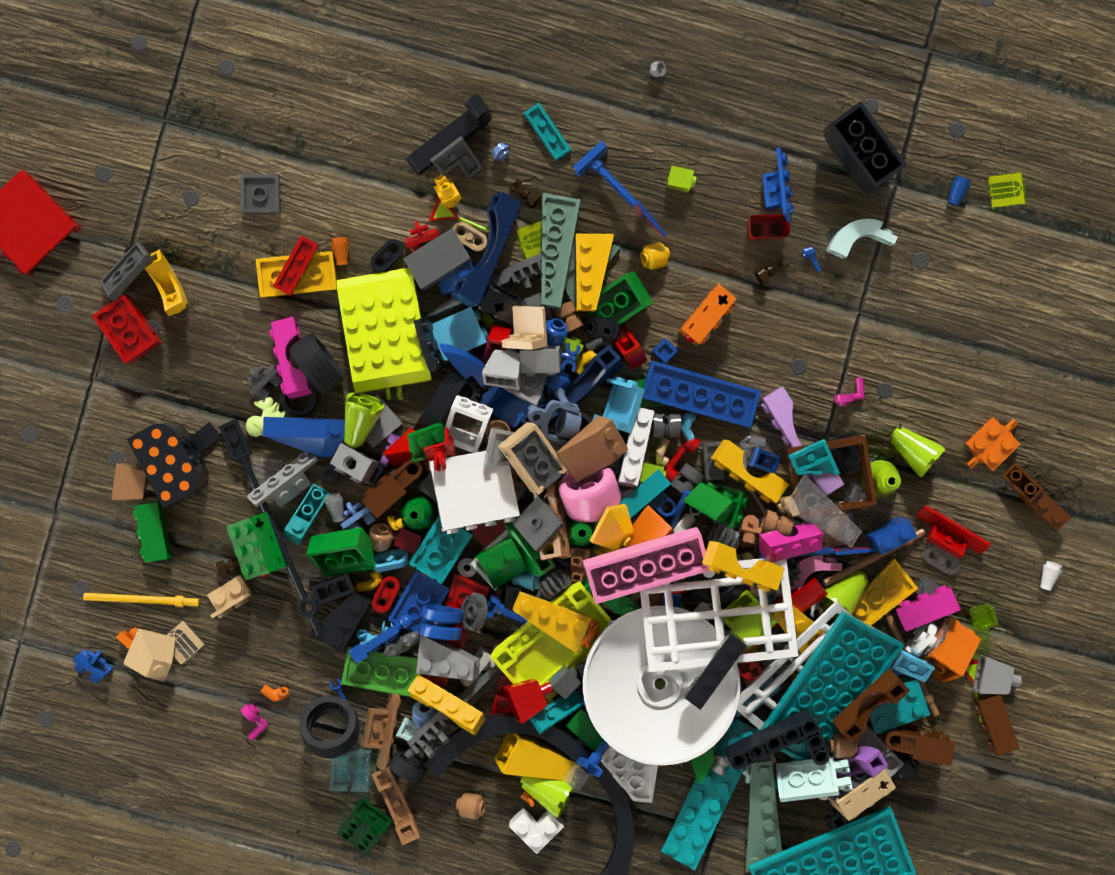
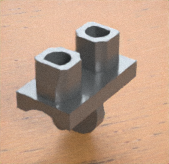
[248,364,283,399]

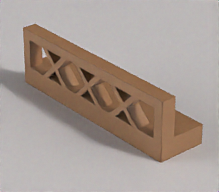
[533,480,571,560]

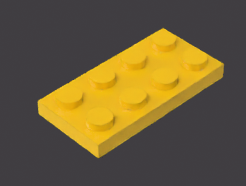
[256,251,337,298]

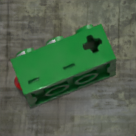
[226,512,286,580]

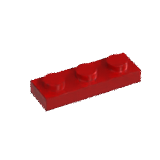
[273,235,319,296]

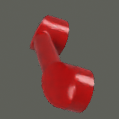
[665,438,701,483]

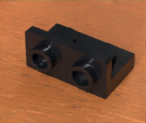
[829,430,861,476]

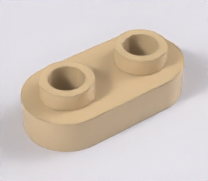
[452,222,488,252]

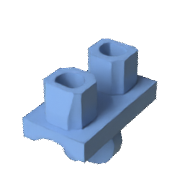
[340,501,377,530]

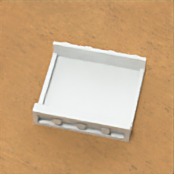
[428,451,520,534]

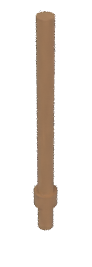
[823,528,926,587]
[884,611,940,717]

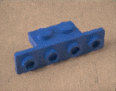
[763,148,794,222]

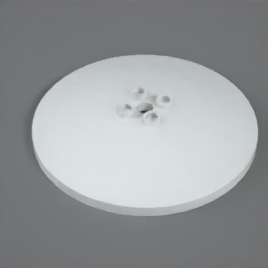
[583,606,740,765]

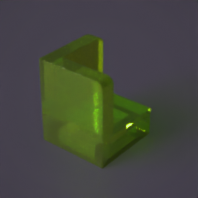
[969,604,999,630]

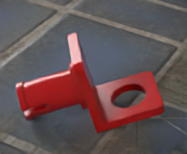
[424,428,455,472]

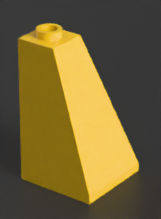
[494,733,579,781]

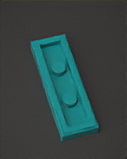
[523,103,571,162]
[620,469,671,519]
[530,689,583,734]

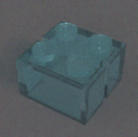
[330,747,373,792]

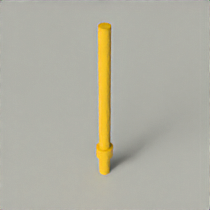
[83,593,200,608]

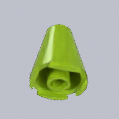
[344,392,384,448]
[890,427,945,478]
[861,460,901,498]
[818,570,868,620]
[520,776,576,818]

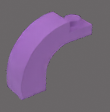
[834,746,888,779]

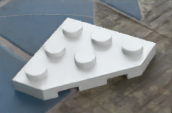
[601,740,658,803]

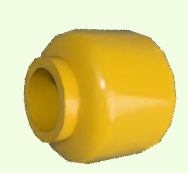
[640,242,670,270]

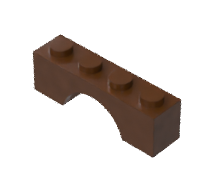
[832,668,910,744]

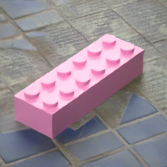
[583,527,710,604]

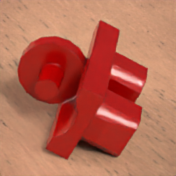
[405,222,440,253]

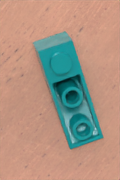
[283,483,330,547]

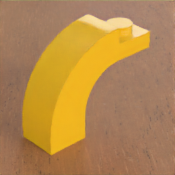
[144,250,188,316]

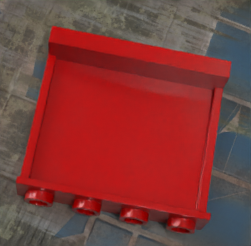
[0,169,82,276]

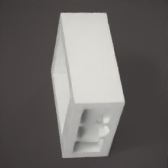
[444,395,493,453]

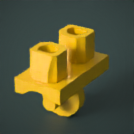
[434,175,462,208]

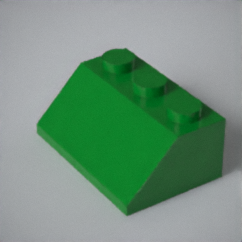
[306,527,376,577]

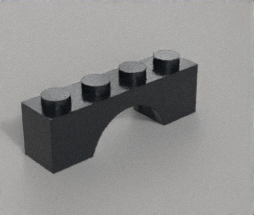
[684,630,747,710]

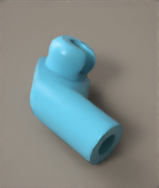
[356,629,385,644]

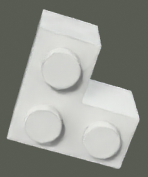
[509,807,564,854]

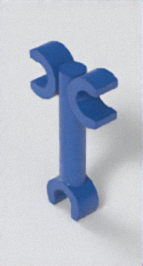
[561,343,581,372]

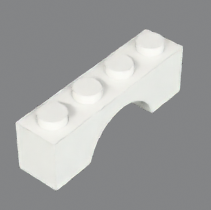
[617,407,654,488]

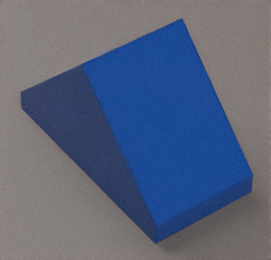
[747,447,781,473]

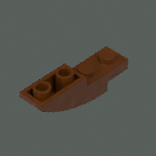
[1001,463,1072,531]

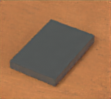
[403,228,472,291]
[99,241,153,301]

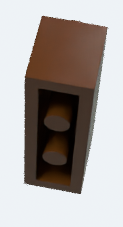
[973,694,1020,756]

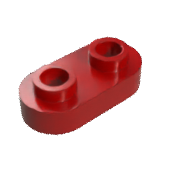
[372,575,400,613]

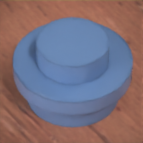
[492,143,510,161]

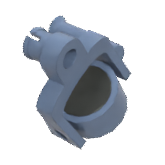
[527,388,581,444]

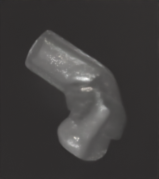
[738,435,766,454]

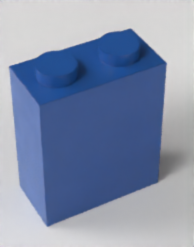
[864,516,918,555]

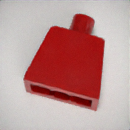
[503,679,553,723]

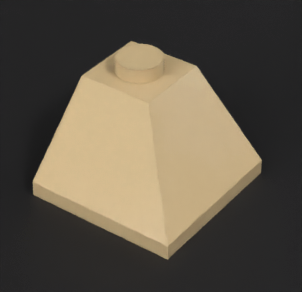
[124,628,175,681]

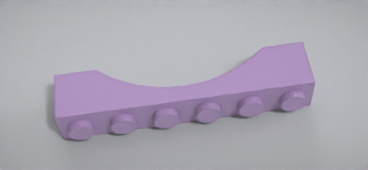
[761,387,844,497]

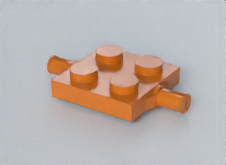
[965,417,1021,471]

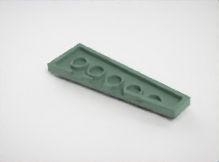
[541,193,580,310]
[745,758,782,872]

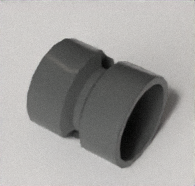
[652,413,681,439]
[671,463,706,494]

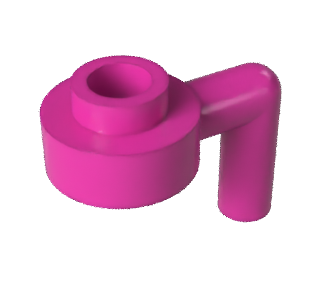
[834,378,865,406]
[241,704,268,741]

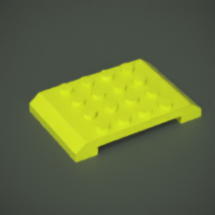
[337,268,432,394]
[490,581,612,705]

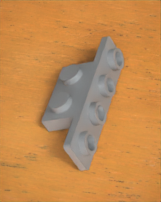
[247,452,318,508]

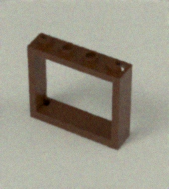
[785,435,877,520]

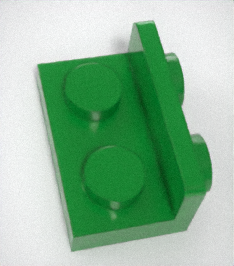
[712,486,750,530]

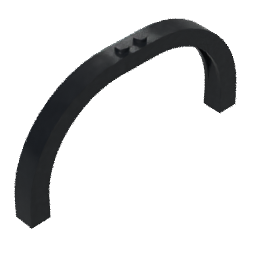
[424,712,635,875]

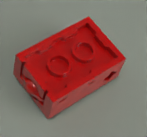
[92,294,163,365]

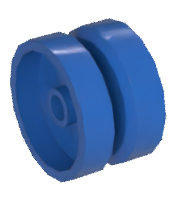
[418,605,464,640]

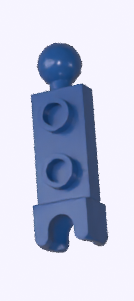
[349,614,414,664]

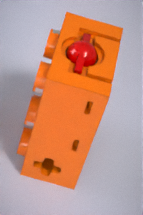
[678,284,737,346]

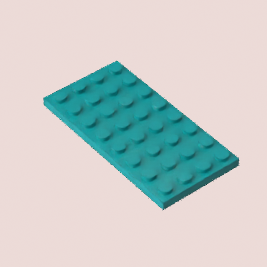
[759,611,904,761]
[748,806,917,875]

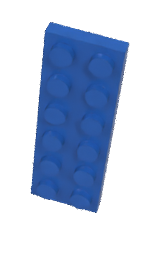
[642,360,761,428]

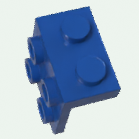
[480,386,531,428]

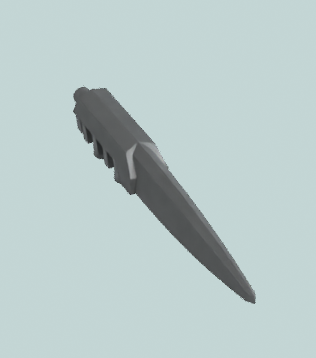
[426,253,542,318]
[404,665,502,759]

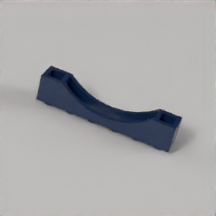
[451,192,521,307]
[520,345,624,429]

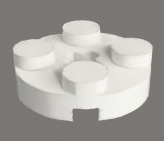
[905,622,938,657]

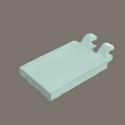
[776,757,853,802]

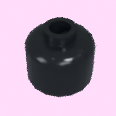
[893,753,920,782]

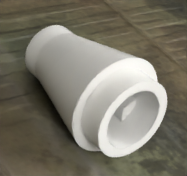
[1040,561,1062,591]

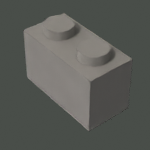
[520,345,561,376]

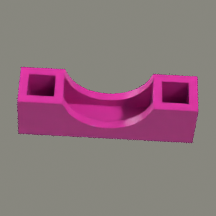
[269,317,313,399]

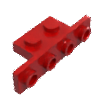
[916,505,991,559]

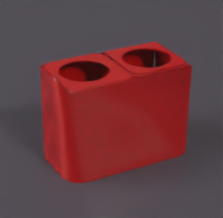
[748,214,790,240]

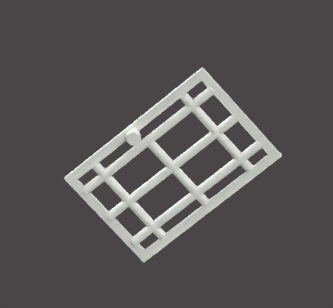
[640,558,799,672]
[737,601,891,759]

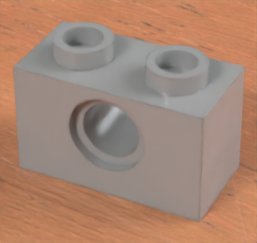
[330,443,379,484]

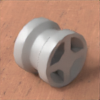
[710,752,730,776]

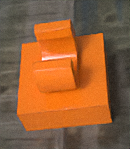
[116,627,138,649]

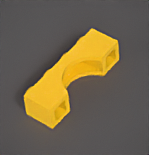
[710,440,789,504]
[702,541,785,592]
[407,674,486,736]

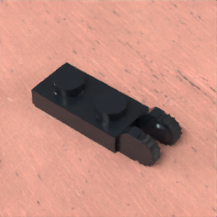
[414,316,444,372]

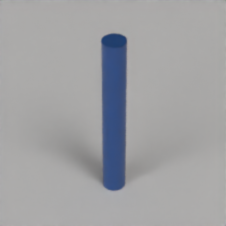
[668,490,691,529]

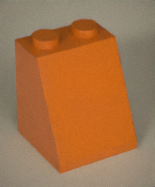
[629,505,674,547]
[919,617,981,683]

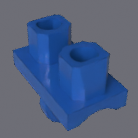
[73,649,113,683]

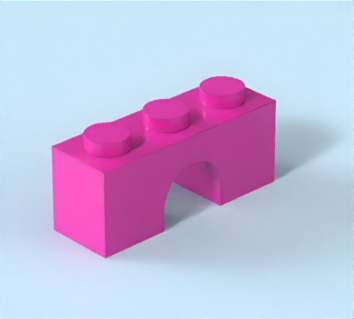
[759,521,823,563]

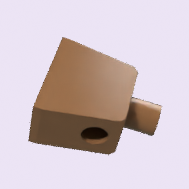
[112,463,154,500]

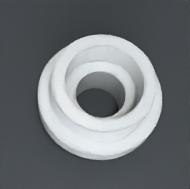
[458,558,476,577]

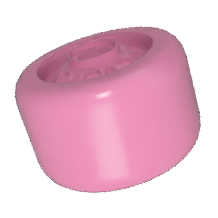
[558,466,621,523]

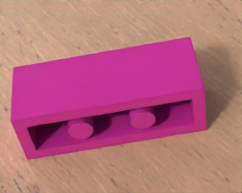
[896,585,961,632]

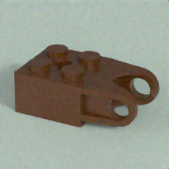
[362,460,425,518]
[879,726,955,766]

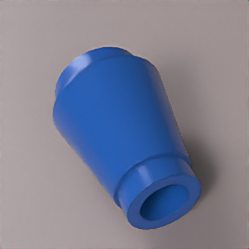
[948,176,971,206]

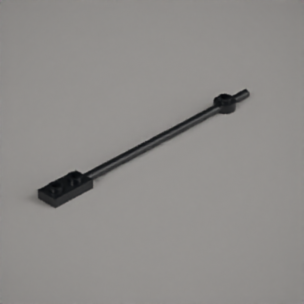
[218,419,323,636]

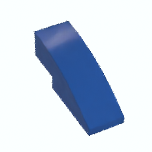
[439,343,486,388]

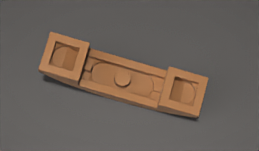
[371,766,420,845]

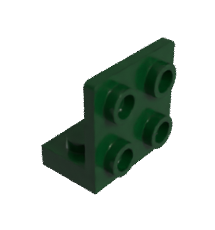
[337,797,392,855]

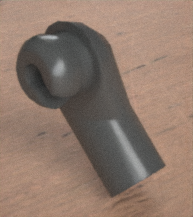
[586,338,615,351]

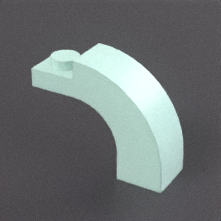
[826,219,898,259]

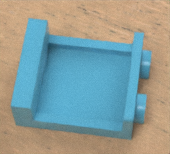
[432,307,489,362]
[593,376,645,434]

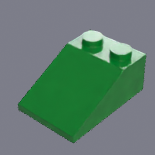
[586,271,654,333]

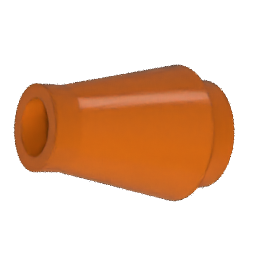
[330,237,349,265]

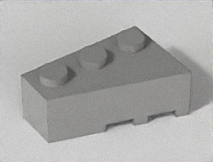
[416,635,480,681]

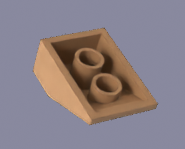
[557,415,629,482]

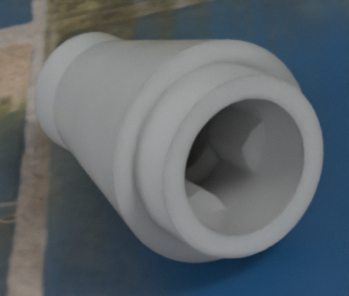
[325,493,345,523]

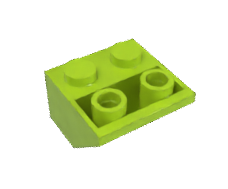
[722,589,778,649]

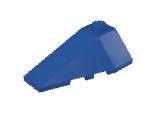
[262,416,345,458]

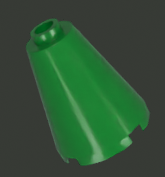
[399,493,437,531]
[566,516,597,548]

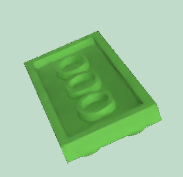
[341,645,421,697]

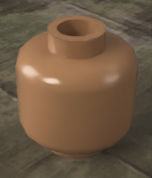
[368,523,394,552]
[828,733,858,758]
[456,793,486,820]

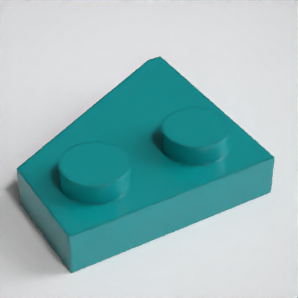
[788,439,840,475]

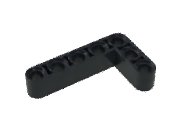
[406,94,492,176]
[724,710,830,770]

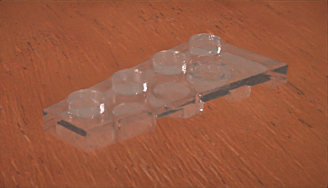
[784,475,862,548]

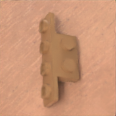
[361,693,401,771]

